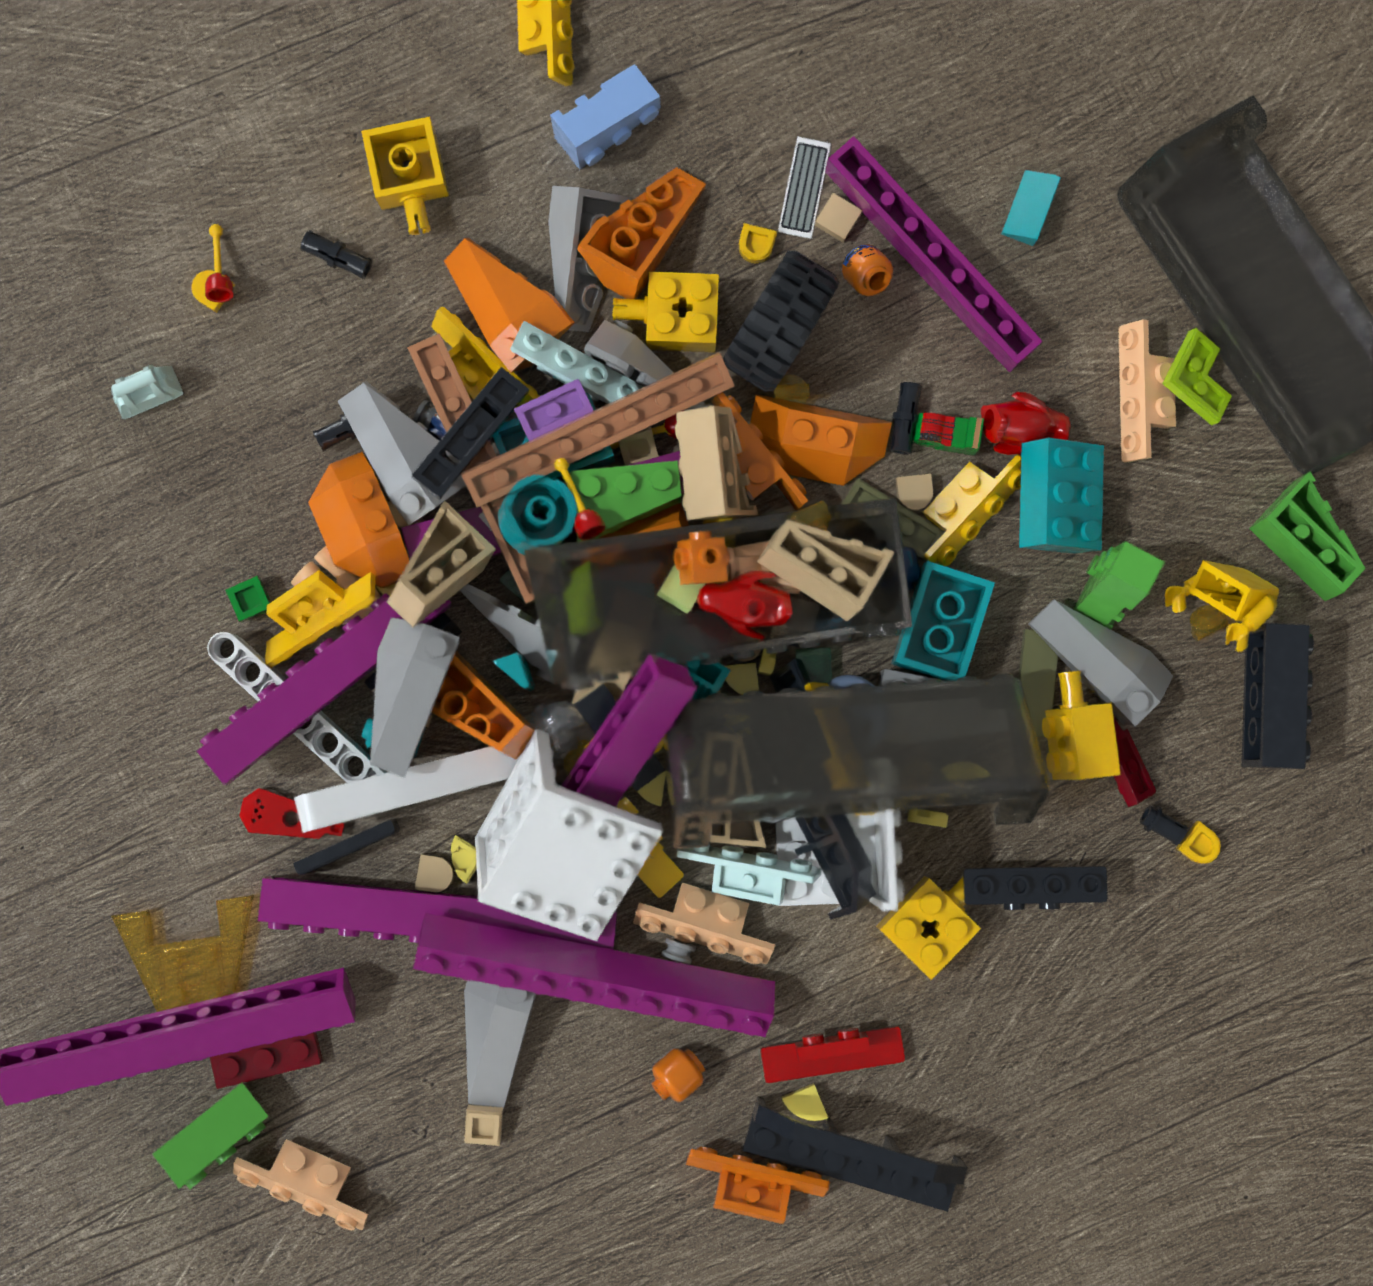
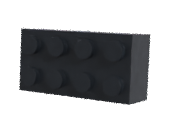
[1241,623,1314,769]

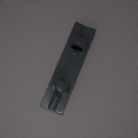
[411,367,529,500]

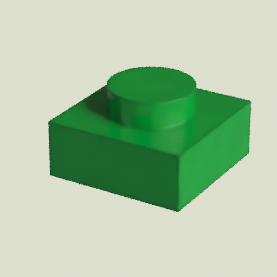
[225,576,271,623]

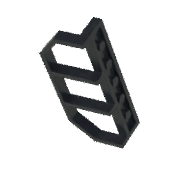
[732,705,877,920]
[743,1096,968,1212]

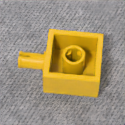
[361,116,449,235]
[613,272,719,352]
[1042,670,1121,780]
[876,876,981,980]

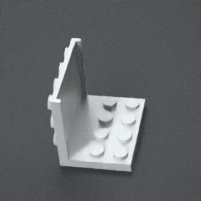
[475,729,663,941]
[773,760,903,911]

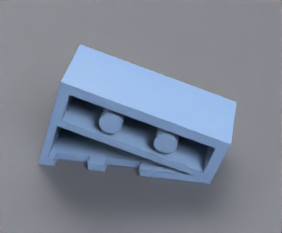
[550,64,661,169]

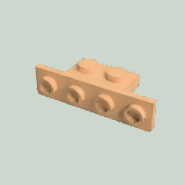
[1119,319,1176,463]
[633,883,775,964]
[233,1139,368,1231]

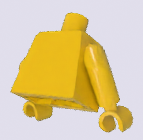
[1165,560,1279,652]

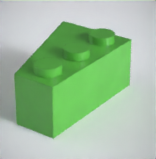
[571,461,681,547]
[1249,471,1366,601]
[1073,541,1164,630]
[152,1083,268,1190]

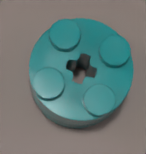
[498,475,577,555]

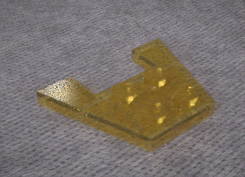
[111,895,254,1012]

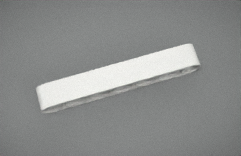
[207,632,388,783]
[294,746,521,833]

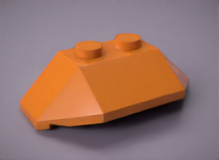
[750,394,892,486]
[308,452,410,588]

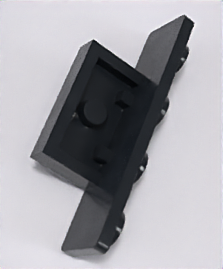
[963,866,1108,910]

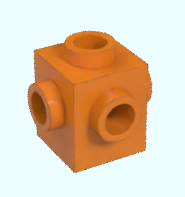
[674,531,730,585]

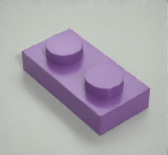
[514,378,594,441]

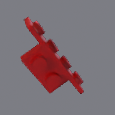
[760,1026,905,1083]

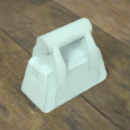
[111,365,183,419]

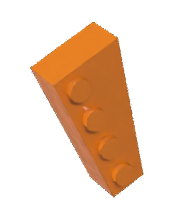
[431,651,535,760]

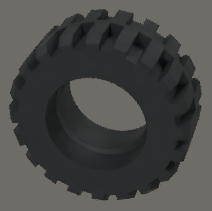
[723,250,839,391]

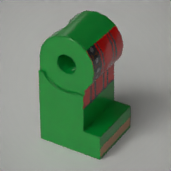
[914,413,984,456]

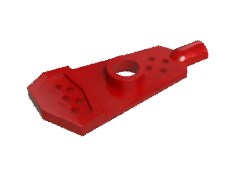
[239,788,345,839]

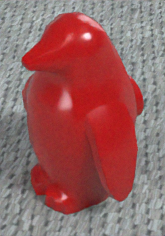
[981,392,1071,455]
[697,570,792,640]

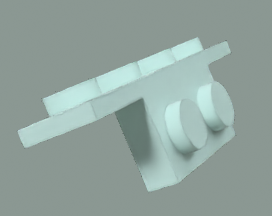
[510,321,644,404]
[677,839,822,906]

